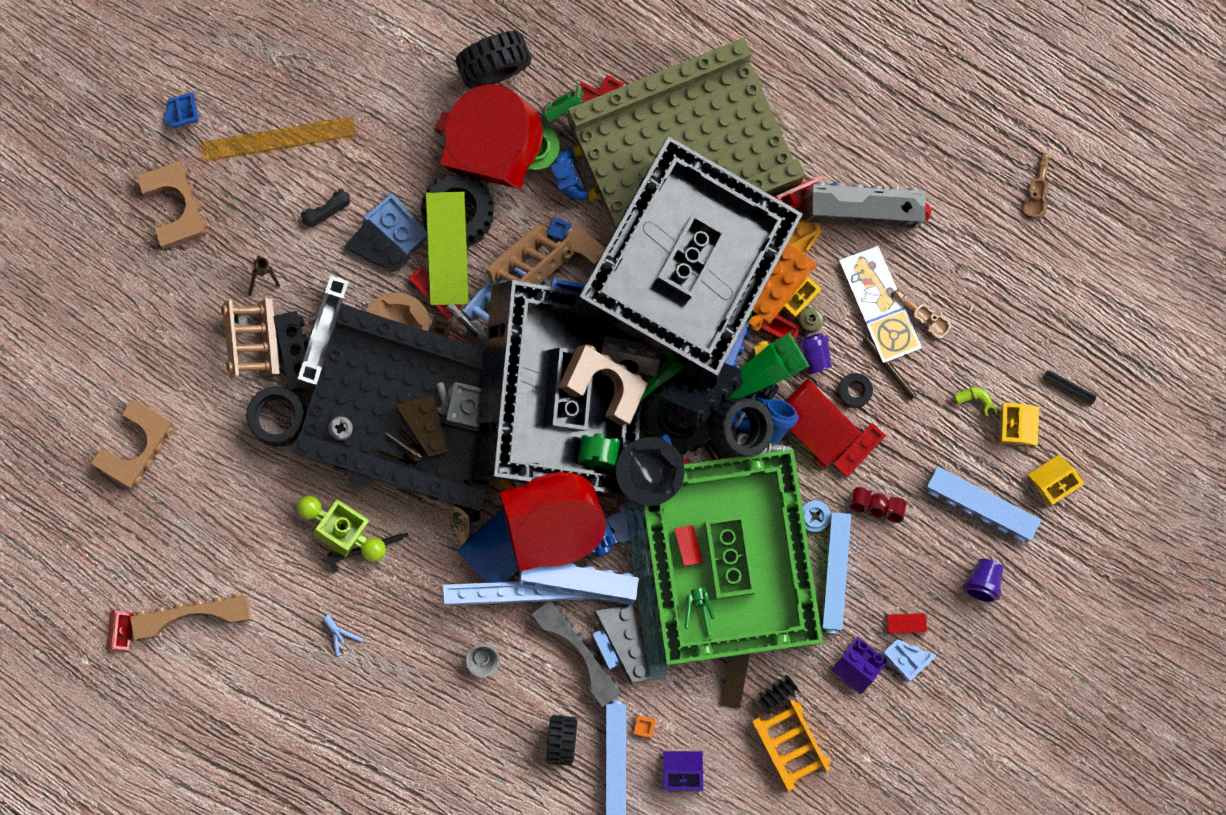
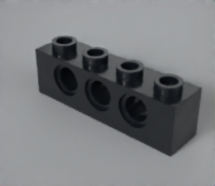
[274,311,308,392]

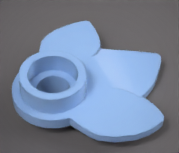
[607,505,644,543]

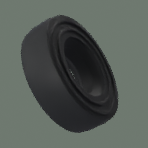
[838,373,873,408]

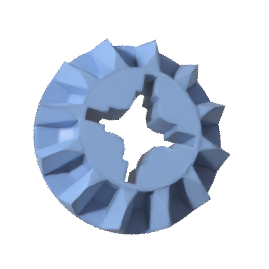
[803,501,831,532]

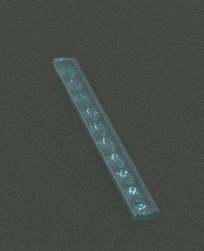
[623,497,667,681]

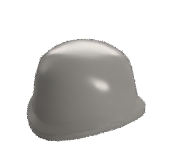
[466,644,500,677]

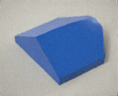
[164,92,200,128]

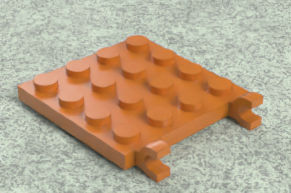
[748,243,817,332]

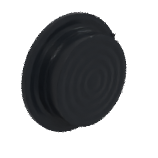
[616,437,685,506]

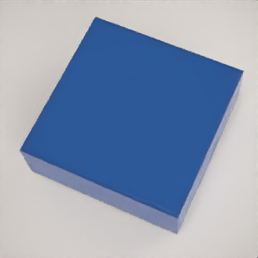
[547,217,571,242]

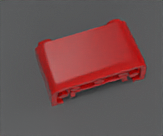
[785,379,861,469]

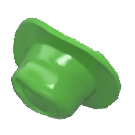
[528,124,560,170]

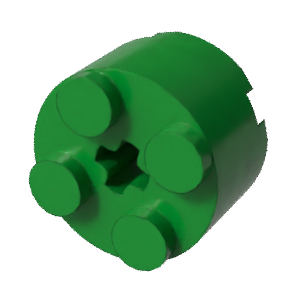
[578,433,620,470]

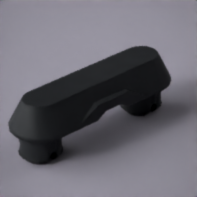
[301,189,350,227]

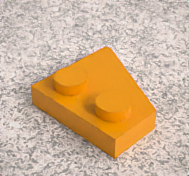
[788,219,822,255]

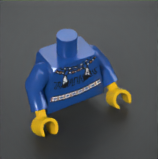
[551,145,600,201]

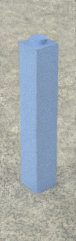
[822,512,851,634]
[606,701,626,815]

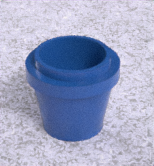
[763,399,798,444]

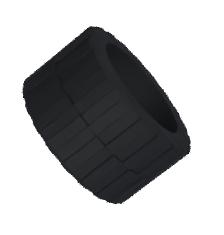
[246,386,307,447]
[708,398,774,457]

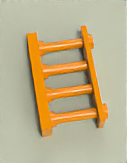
[751,700,831,791]

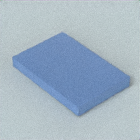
[363,193,428,254]

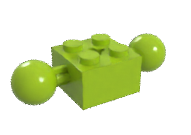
[297,496,386,562]

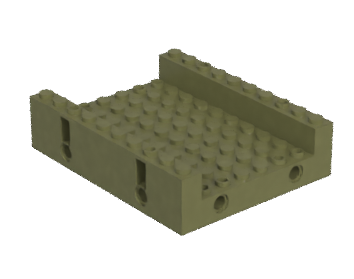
[567,38,805,229]

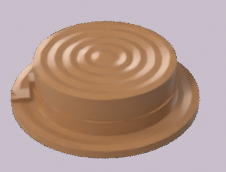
[366,293,430,332]

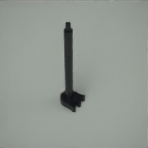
[327,532,409,573]

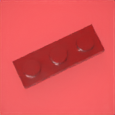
[409,265,462,320]
[833,422,886,478]

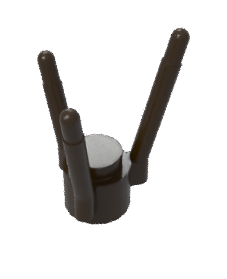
[248,256,280,296]
[378,427,424,465]

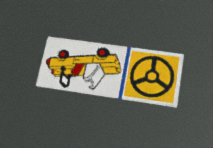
[839,246,922,363]

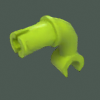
[954,386,997,417]

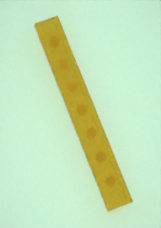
[203,116,356,161]

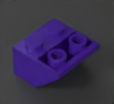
[831,637,887,695]
[663,751,703,791]

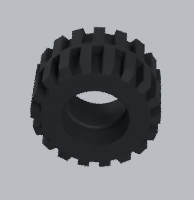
[546,715,577,766]

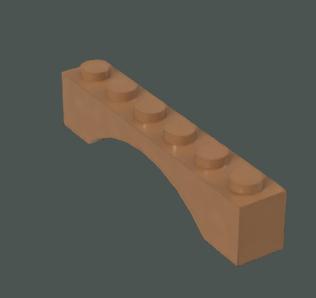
[131,593,252,641]

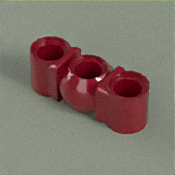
[849,487,907,523]

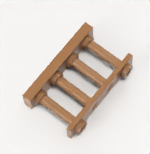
[486,223,575,285]
[221,298,280,379]

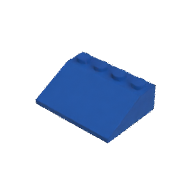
[457,509,520,583]

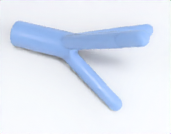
[323,615,363,656]

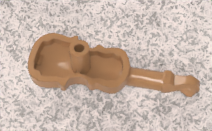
[1023,153,1050,218]
[893,290,951,339]

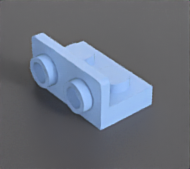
[593,630,621,670]

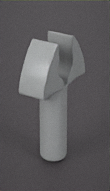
[436,382,447,417]

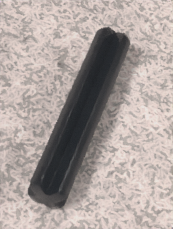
[1043,370,1097,405]

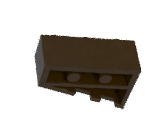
[395,395,447,458]

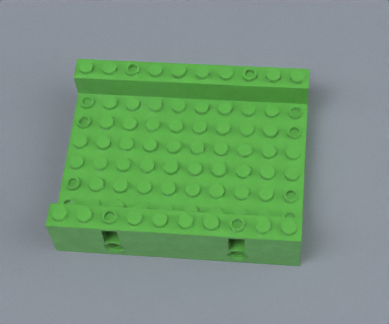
[643,449,823,667]

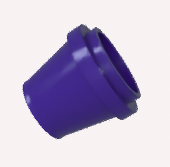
[796,333,832,375]
[963,558,1004,602]

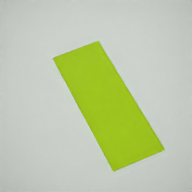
[426,192,469,305]

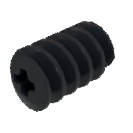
[758,675,800,715]

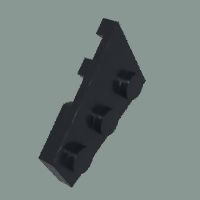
[344,219,411,271]

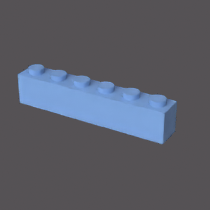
[925,467,1041,543]
[518,563,638,605]

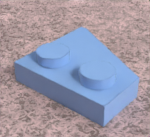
[882,639,936,682]

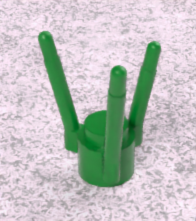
[684,588,715,637]

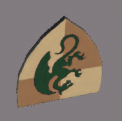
[447,506,480,545]

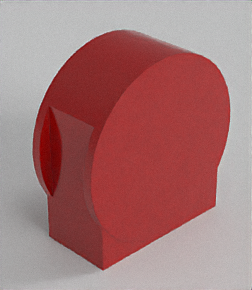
[440,84,543,190]
[500,472,606,572]

